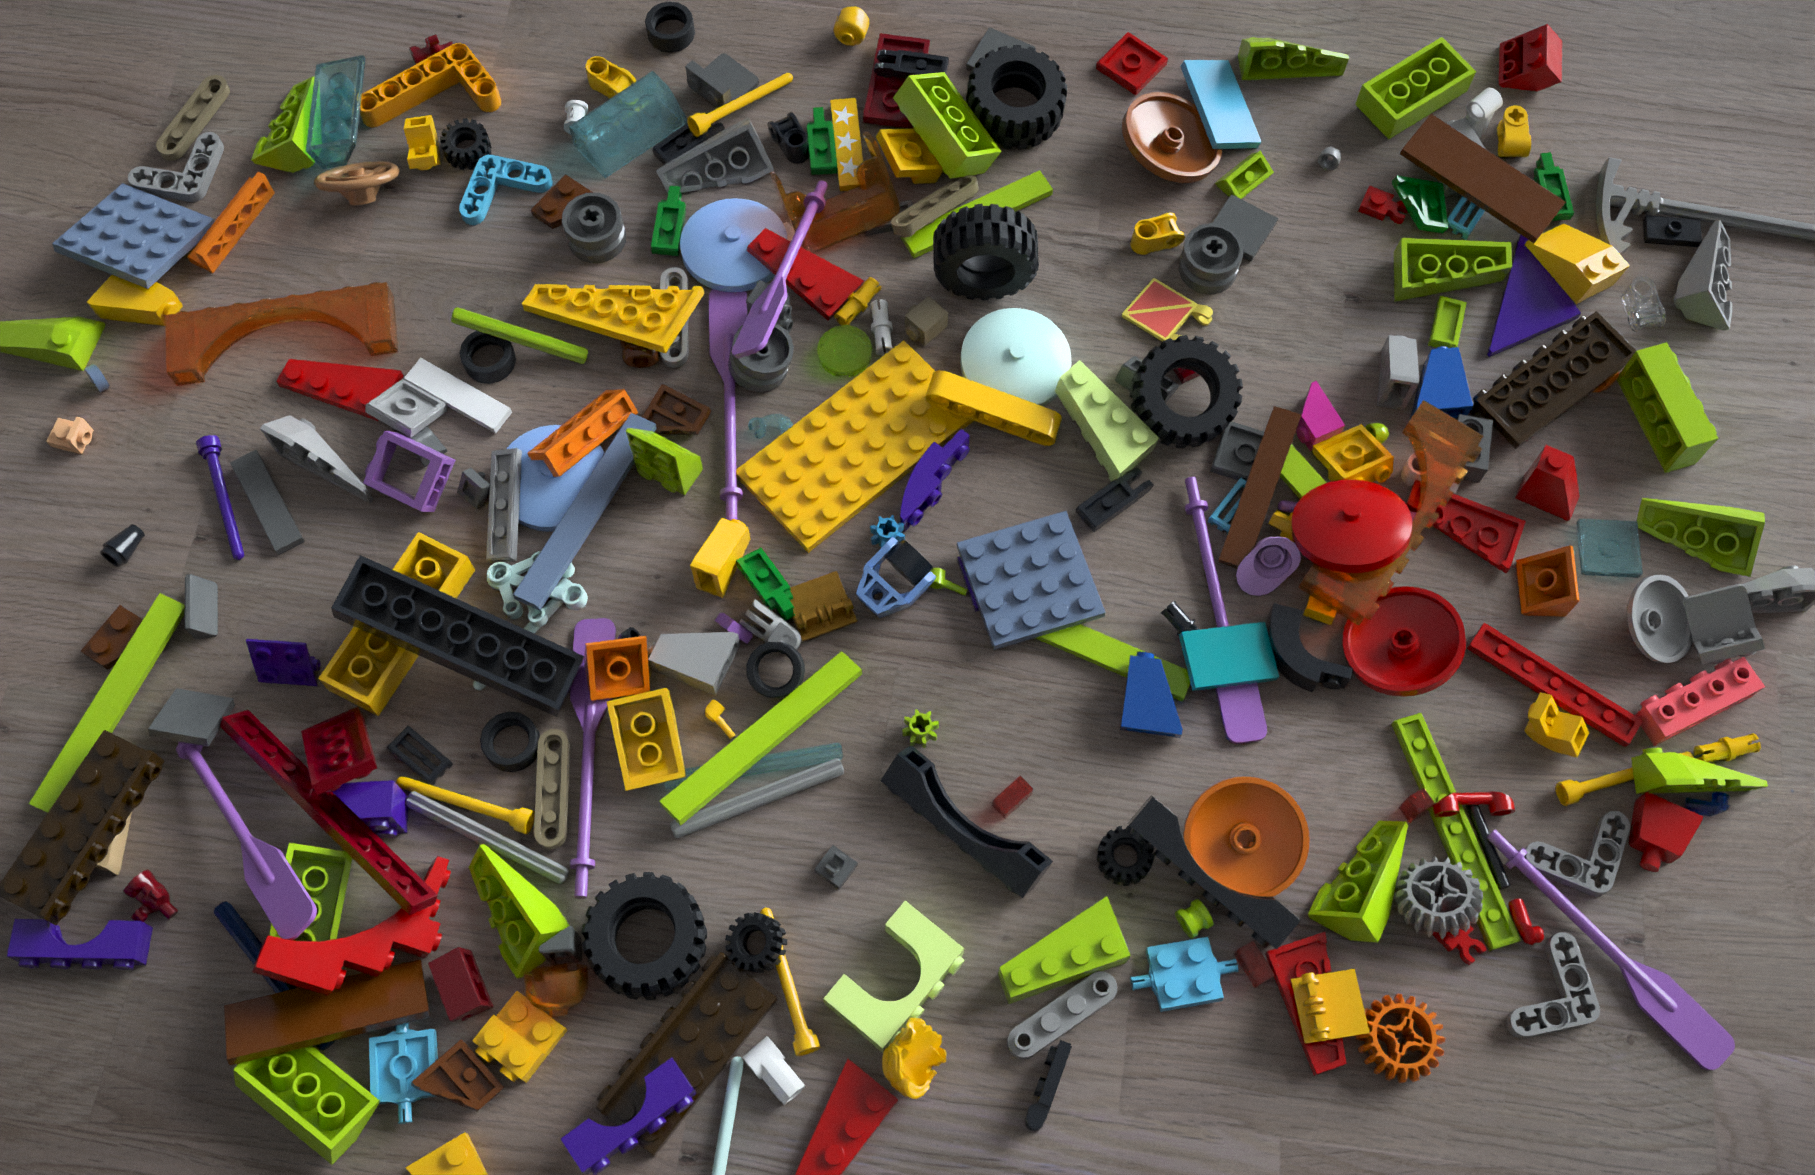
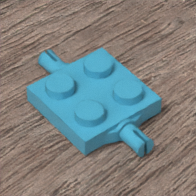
[1130,937,1238,1012]
[369,1022,438,1124]

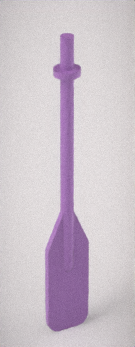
[732,181,828,358]
[709,289,748,521]
[1185,477,1267,744]
[570,618,616,899]
[176,741,317,940]
[1486,829,1735,1070]

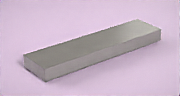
[486,448,522,563]

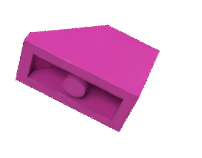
[1296,381,1345,451]

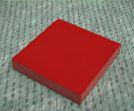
[1096,32,1168,96]

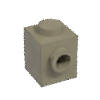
[905,296,948,347]

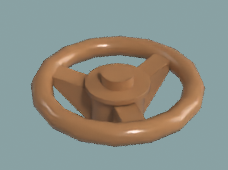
[314,161,400,205]

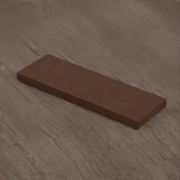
[1400,114,1566,243]
[224,959,430,1066]

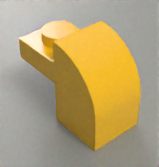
[404,115,441,170]
[1524,692,1589,758]

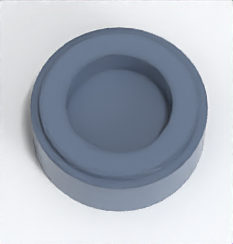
[84,364,110,393]

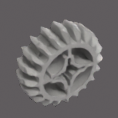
[1395,856,1483,939]

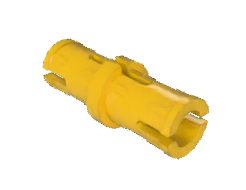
[834,277,881,327]
[1693,733,1761,762]

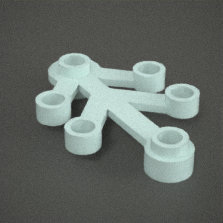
[487,551,588,627]

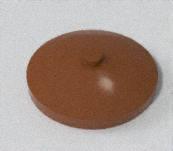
[1122,92,1222,183]

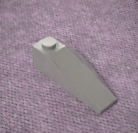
[1673,220,1733,331]
[1743,565,1815,614]

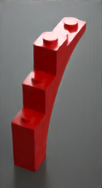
[252,856,451,996]

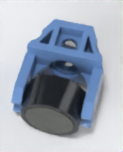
[856,537,936,618]

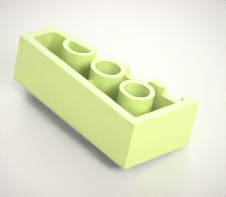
[1055,360,1159,482]

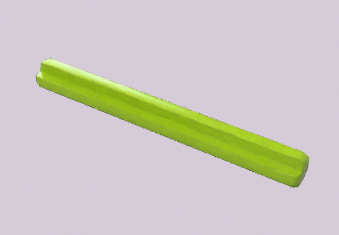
[451,307,588,364]

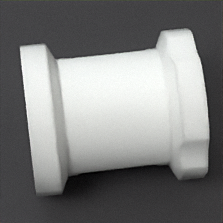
[564,100,588,136]

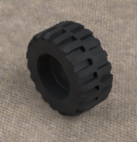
[966,45,1067,149]
[933,204,1039,300]
[1129,335,1243,448]
[581,872,707,1000]

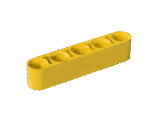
[925,370,1062,446]

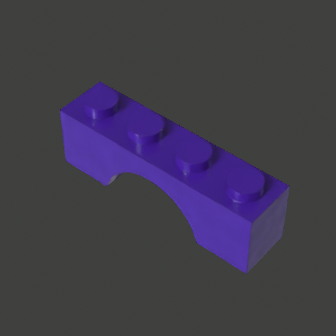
[7,919,153,970]
[561,1057,697,1175]

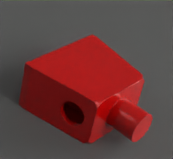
[1628,792,1704,872]

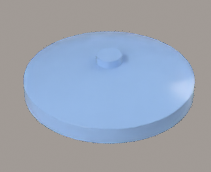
[680,198,788,292]
[507,425,604,532]

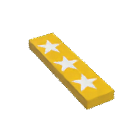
[830,98,866,191]

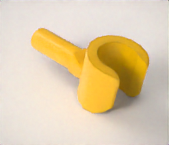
[705,699,736,740]

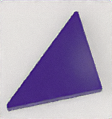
[1487,234,1581,357]

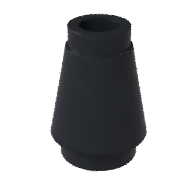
[100,524,145,567]

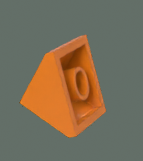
[1516,545,1579,617]
[584,636,650,701]

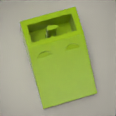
[626,428,703,495]

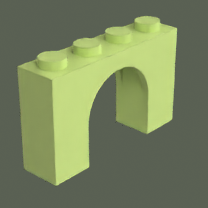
[823,901,965,1053]

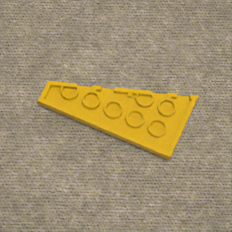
[522,284,705,354]

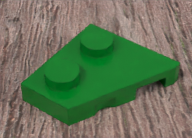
[1392,175,1448,234]

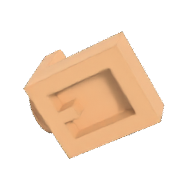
[46,417,94,454]

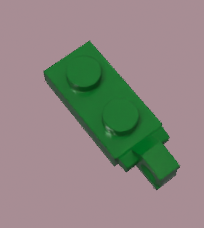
[807,107,837,175]
[1534,152,1574,221]
[651,186,686,256]
[736,548,795,621]

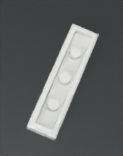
[404,357,512,434]

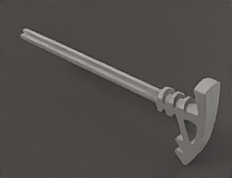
[1596,157,1815,255]

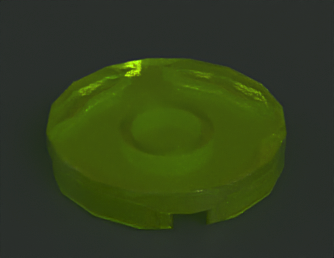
[817,325,872,377]

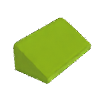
[1215,150,1274,199]

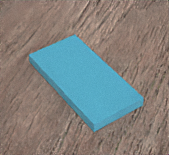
[1180,60,1261,149]

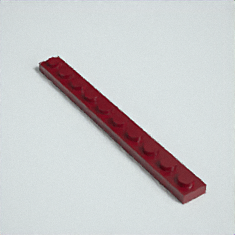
[220,710,438,915]

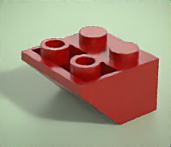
[1499,24,1562,92]

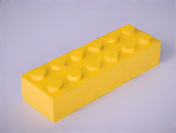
[318,532,475,716]

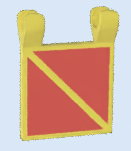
[1122,278,1213,342]

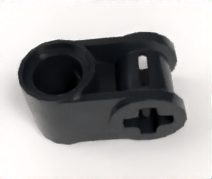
[767,112,809,164]

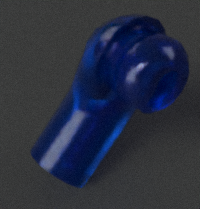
[1685,791,1730,817]

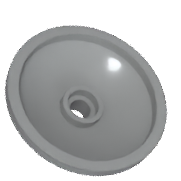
[1627,575,1693,663]

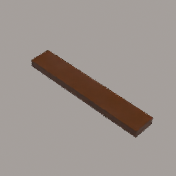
[1218,406,1301,569]

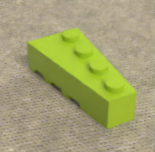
[998,896,1131,1004]

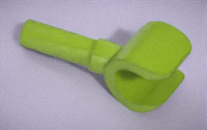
[930,567,968,596]

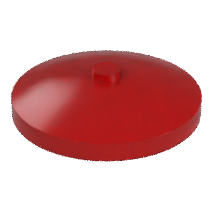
[1291,479,1412,573]
[1342,586,1466,697]

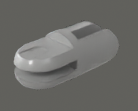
[738,599,801,650]

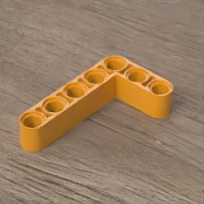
[355,43,501,128]

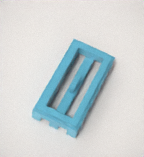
[1447,196,1485,240]
[1208,478,1247,535]

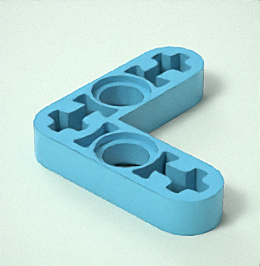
[459,155,553,225]

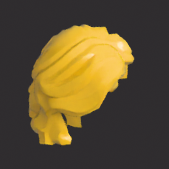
[882,1018,947,1099]

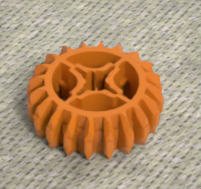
[1356,994,1446,1083]

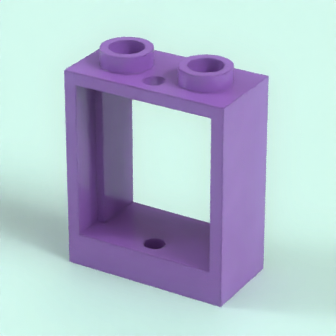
[363,431,456,512]

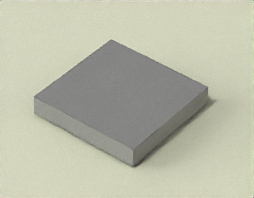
[365,379,447,438]

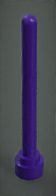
[196,435,244,560]

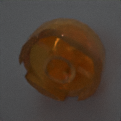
[523,964,588,1017]

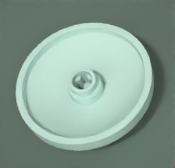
[960,308,1071,406]

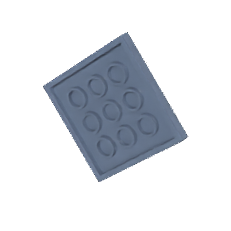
[52,183,214,289]
[957,511,1106,650]

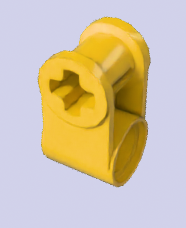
[585,56,637,103]
[1497,105,1531,157]
[1130,212,1185,255]

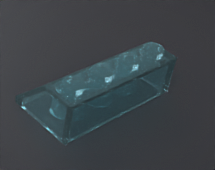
[306,55,366,169]
[569,71,687,179]

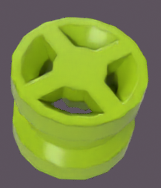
[1175,899,1214,939]

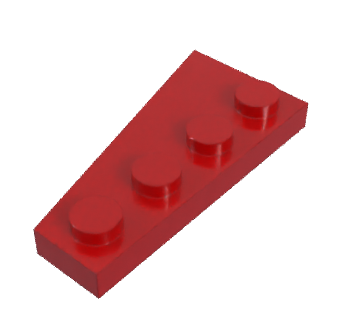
[747,228,864,321]
[276,359,404,421]
[1406,480,1526,574]
[1265,932,1347,1076]
[795,1059,898,1175]

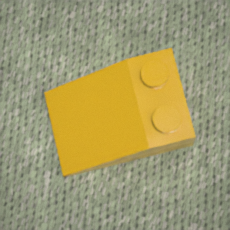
[1524,223,1630,304]
[606,688,686,791]

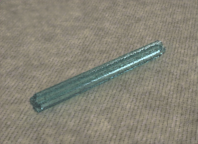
[664,742,843,789]

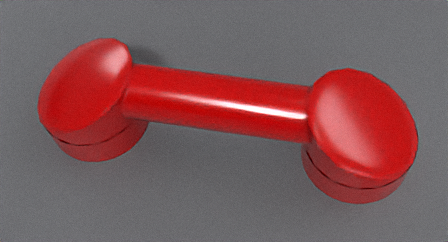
[1433,791,1515,818]

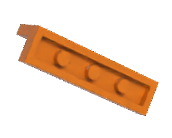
[187,172,275,273]
[527,389,638,477]

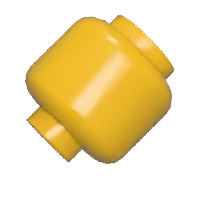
[833,6,870,46]

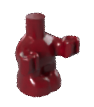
[409,34,453,65]
[123,869,178,922]

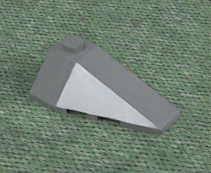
[656,117,774,193]
[260,415,373,503]

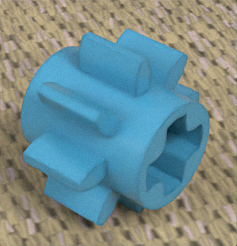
[870,515,905,548]

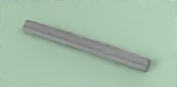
[670,758,844,838]
[405,791,569,884]

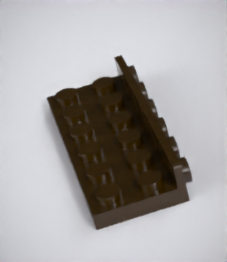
[1470,311,1637,449]
[0,730,165,926]
[596,952,778,1157]

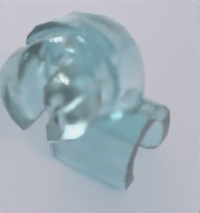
[748,414,793,439]

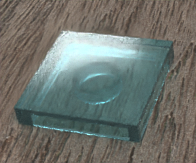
[1576,519,1643,578]

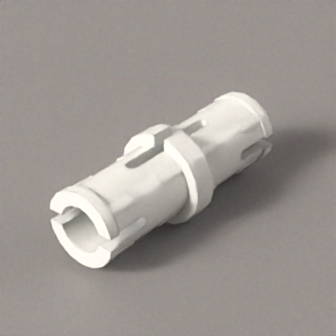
[870,299,893,356]

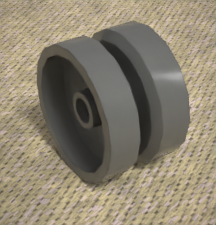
[562,193,626,263]
[1179,223,1244,294]
[728,324,794,392]

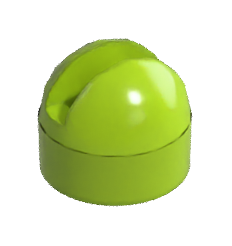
[1365,423,1389,444]

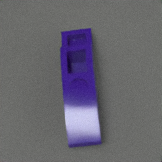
[900,429,970,532]

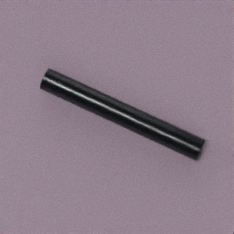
[1466,805,1511,890]

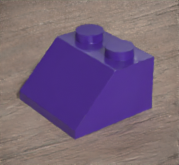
[332,780,408,838]

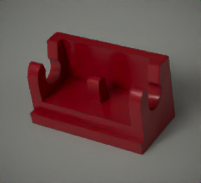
[428,947,493,1022]

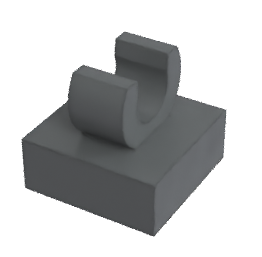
[457,468,490,509]
[814,845,858,890]

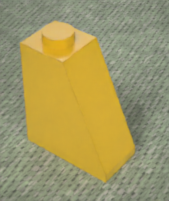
[87,275,183,326]
[690,518,750,598]

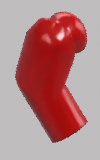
[1508,899,1544,945]

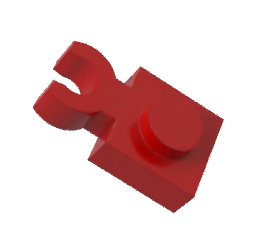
[1358,185,1408,224]
[1432,926,1487,965]

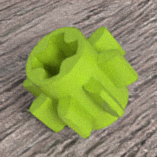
[902,709,939,748]

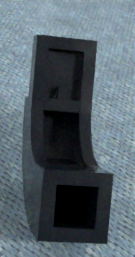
[1266,603,1353,692]

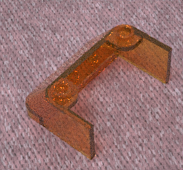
[769,131,900,253]

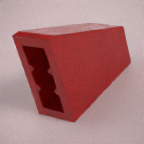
[1515,445,1580,521]

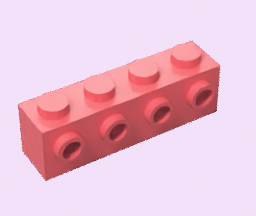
[1635,657,1765,746]

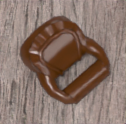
[620,340,660,368]

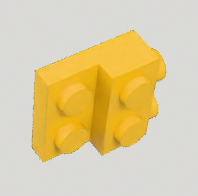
[876,129,943,184]
[1313,424,1394,483]
[472,991,567,1083]

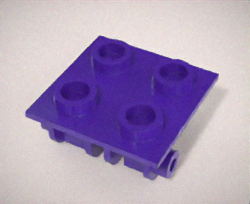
[246,639,321,686]

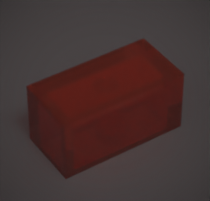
[992,776,1033,819]
[1399,788,1435,823]
[1234,941,1275,988]

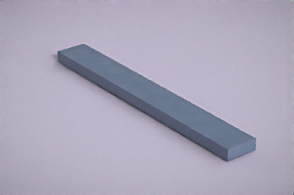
[513,413,657,611]

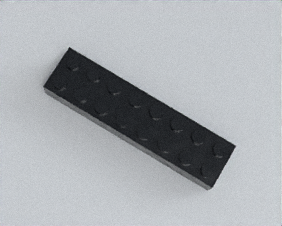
[331,555,584,717]

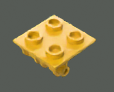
[1291,969,1370,1044]

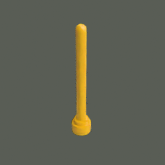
[687,73,793,137]
[1555,752,1694,806]
[396,776,535,834]
[760,907,821,1056]

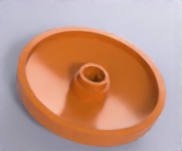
[1183,776,1310,897]

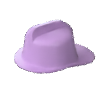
[1236,537,1301,596]

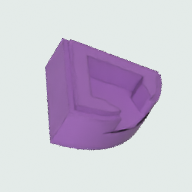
[714,612,753,644]

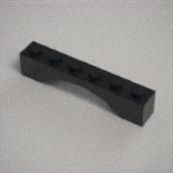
[880,745,1053,898]
[1127,795,1301,950]

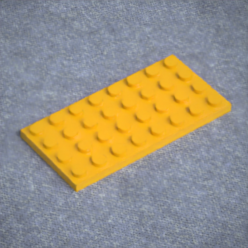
[736,340,973,553]

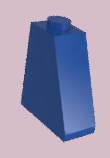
[1410,346,1473,424]
[1120,652,1183,738]

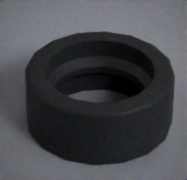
[645,1,695,53]
[459,331,516,384]
[746,642,805,698]
[480,711,540,772]

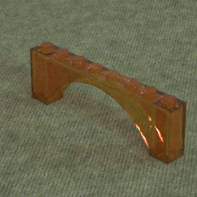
[165,282,398,386]
[1298,400,1484,626]

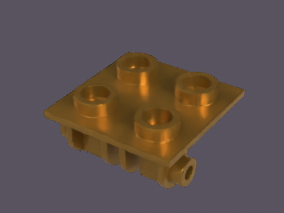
[790,571,857,642]

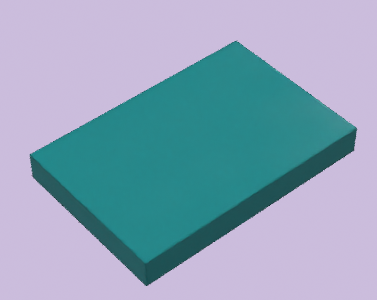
[1179,622,1279,691]

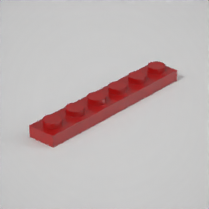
[1467,623,1643,747]

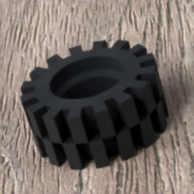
[440,118,492,170]
[1096,825,1155,886]
[725,912,787,973]

